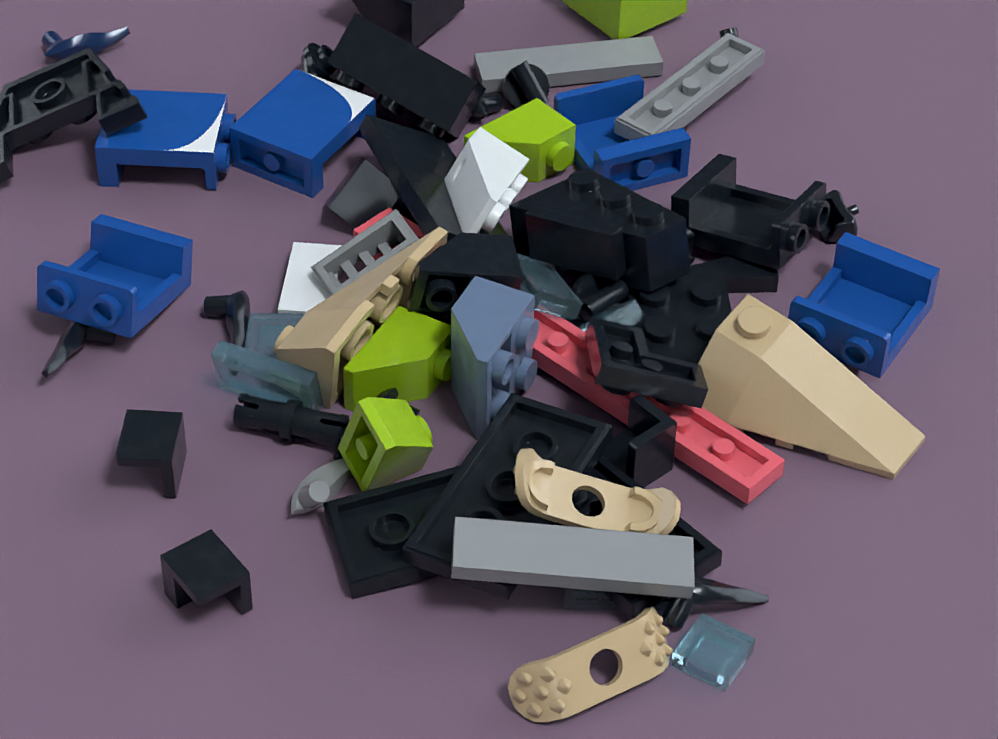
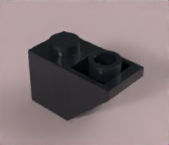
[407,232,523,314]

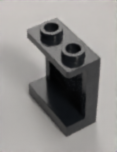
[671,154,830,270]

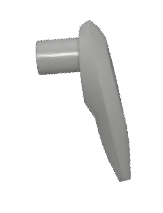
[291,458,352,514]

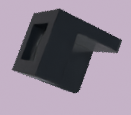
[325,157,400,228]
[603,394,677,488]
[115,409,187,498]
[160,529,253,615]

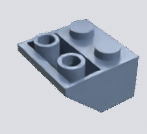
[451,276,539,440]

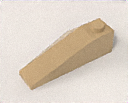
[273,227,448,409]
[698,294,926,479]

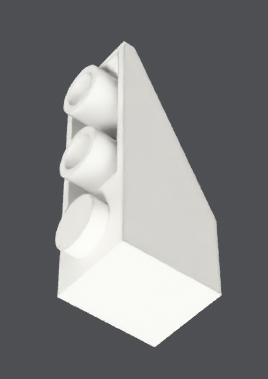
[444,127,530,233]

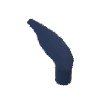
[42,27,130,61]

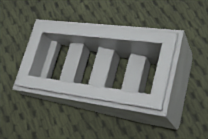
[311,209,419,296]

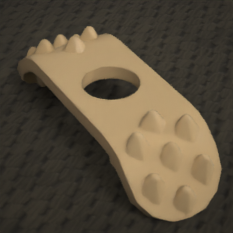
[513,448,681,535]
[508,607,673,722]

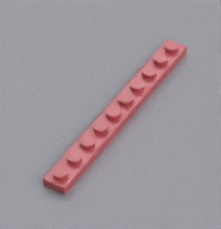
[353,207,785,505]

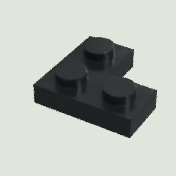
[585,317,708,408]

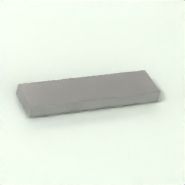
[614,33,765,141]
[474,36,664,94]
[451,516,695,599]

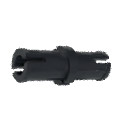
[233,393,350,449]

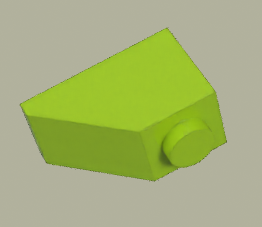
[464,98,576,183]
[343,305,451,412]
[338,397,433,492]

